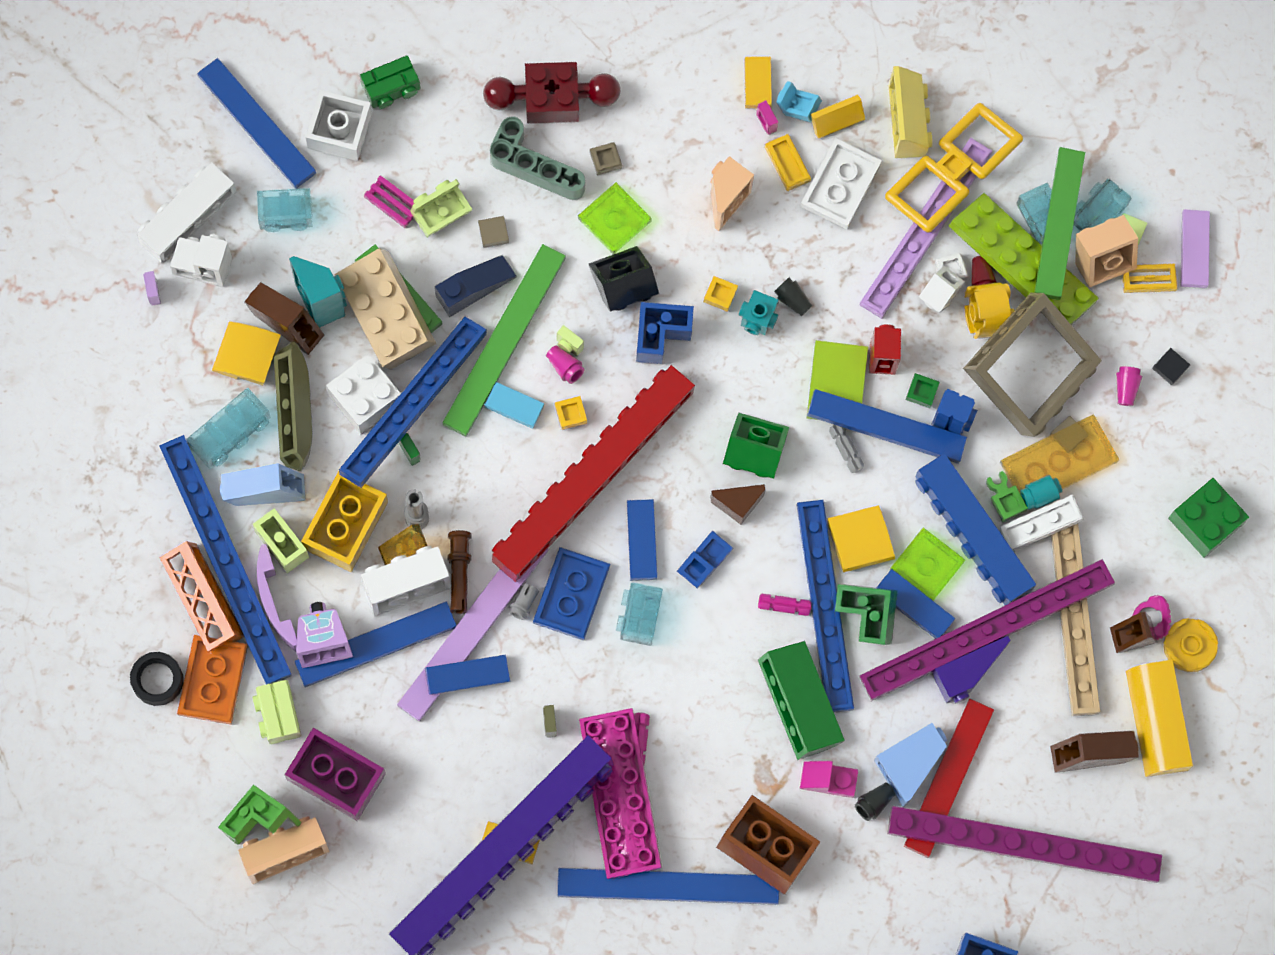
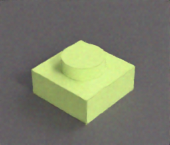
[557,325,584,356]

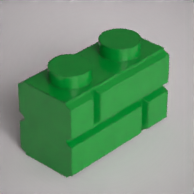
[359,55,420,109]

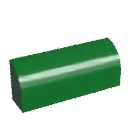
[758,641,845,760]

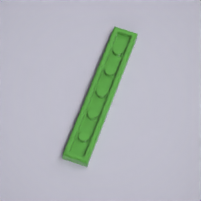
[1034,147,1085,300]

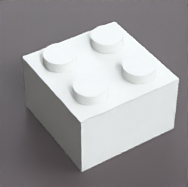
[305,90,372,161]
[326,354,401,435]

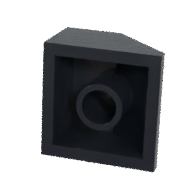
[588,246,659,312]

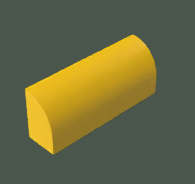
[1126,660,1193,777]

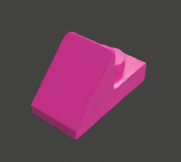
[800,761,858,798]

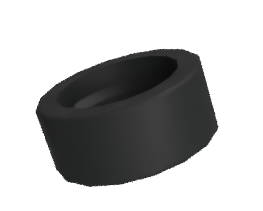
[130,652,184,706]

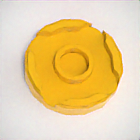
[1163,618,1218,672]

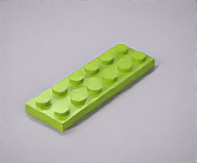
[949,193,1099,325]

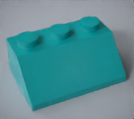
[289,256,347,328]

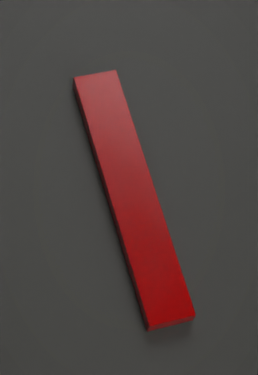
[903,698,994,858]

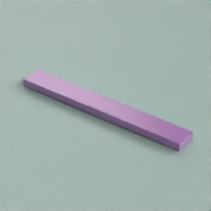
[860,137,992,319]
[397,549,548,722]

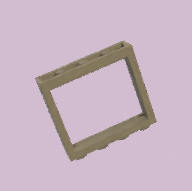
[963,293,1102,437]

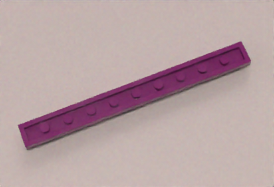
[859,559,1115,701]
[887,806,1162,883]

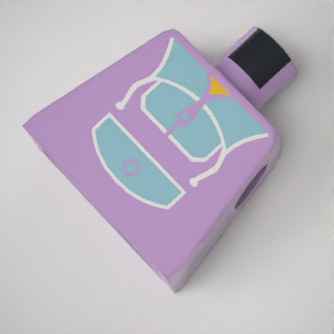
[296,602,353,668]

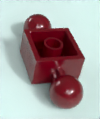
[483,62,621,124]

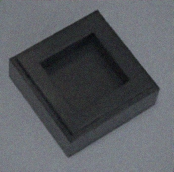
[1152,348,1190,385]

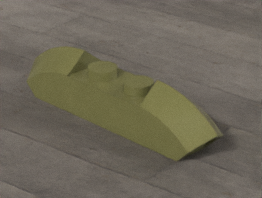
[274,341,312,472]

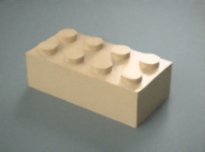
[334,248,436,370]

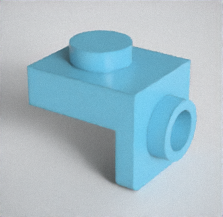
[777,81,822,122]

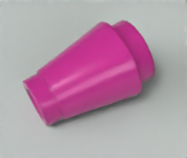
[546,345,585,384]
[1116,366,1143,406]

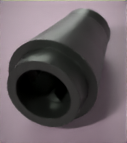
[774,277,813,316]
[855,782,896,821]

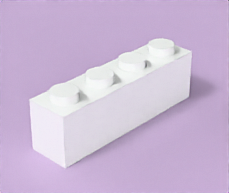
[137,163,236,264]

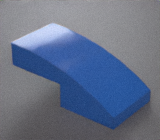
[677,531,734,589]

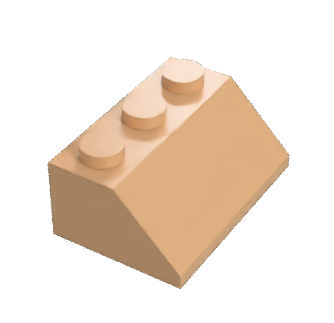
[238,816,330,884]

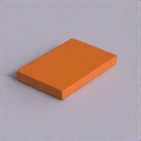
[177,635,248,725]

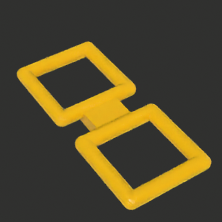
[885,103,1023,233]

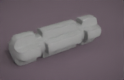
[829,425,864,473]

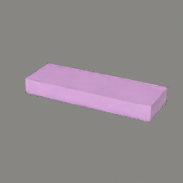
[1181,209,1210,288]

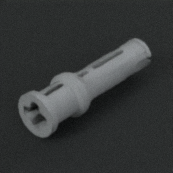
[404,489,429,530]

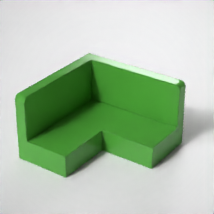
[218,784,302,845]

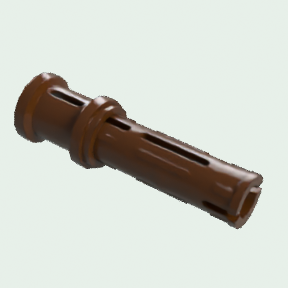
[447,530,472,614]

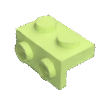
[410,179,472,238]

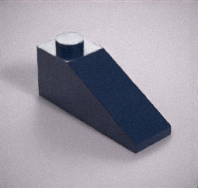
[435,255,517,317]

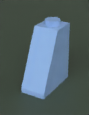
[220,463,305,506]
[874,723,947,807]

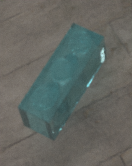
[186,387,271,469]

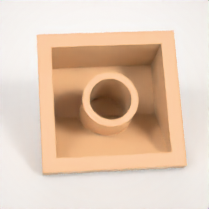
[710,156,754,231]

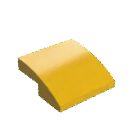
[212,321,281,386]
[827,505,895,573]

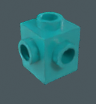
[739,290,779,335]

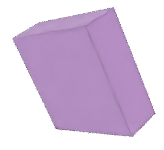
[143,271,161,305]

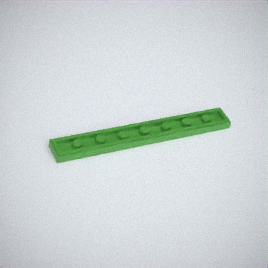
[443,244,566,437]

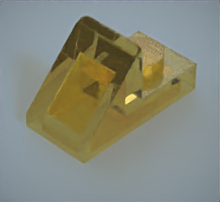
[378,524,428,565]

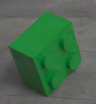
[1168,478,1249,558]

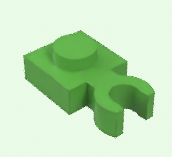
[986,471,1028,522]

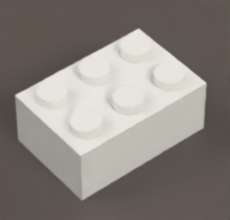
[361,546,451,616]

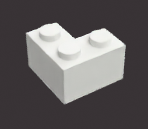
[170,234,232,288]

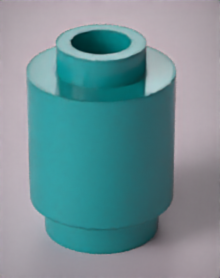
[1020,475,1063,510]

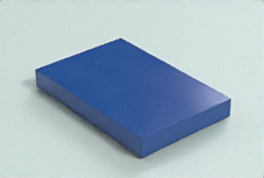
[533,547,610,641]

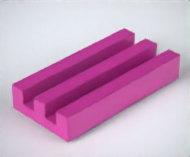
[364,175,414,228]

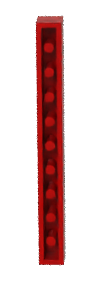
[492,365,695,582]

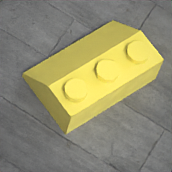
[888,66,932,158]

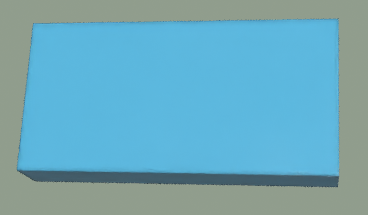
[485,382,544,429]

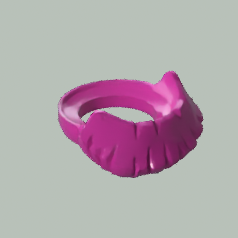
[1133,595,1171,640]

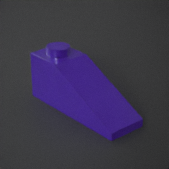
[932,636,1010,704]

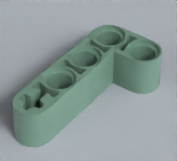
[490,116,585,200]

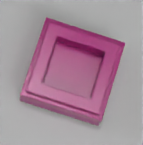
[756,100,778,135]

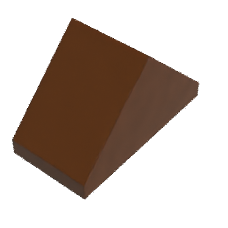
[710,484,765,525]
[1110,612,1158,653]

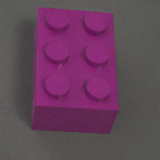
[284,728,386,821]

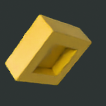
[703,276,738,312]
[555,396,587,430]

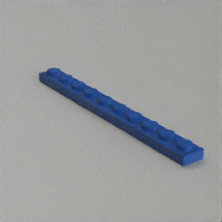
[159,435,292,684]

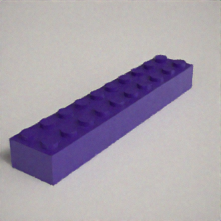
[389,735,614,955]

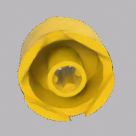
[964,282,1015,339]

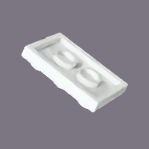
[800,138,882,229]

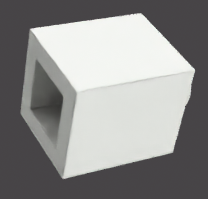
[919,266,965,313]

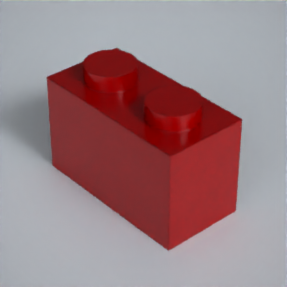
[869,324,901,375]

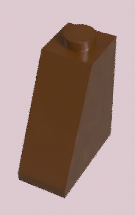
[244,282,324,355]
[1050,731,1139,773]

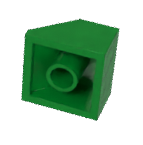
[723,412,789,479]

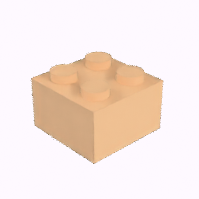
[1075,215,1138,288]

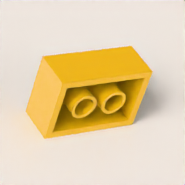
[301,471,388,572]

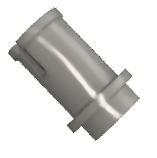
[510,583,539,620]

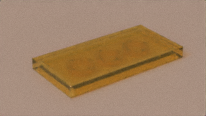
[1000,414,1119,497]

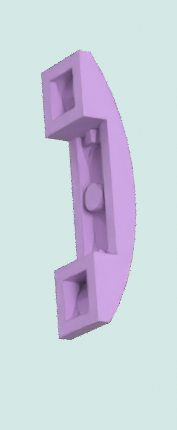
[257,544,297,652]

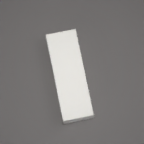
[999,495,1084,551]

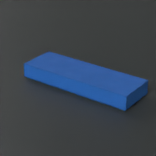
[627,499,657,581]
[876,569,955,639]
[425,654,510,695]

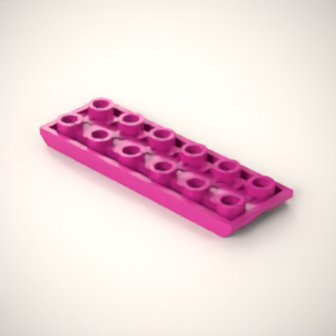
[579,708,662,879]

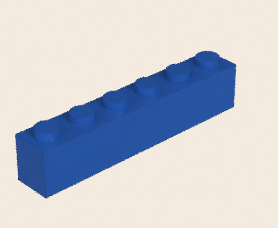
[915,453,1037,605]

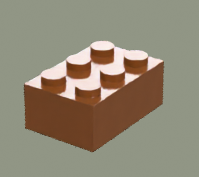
[716,795,820,895]

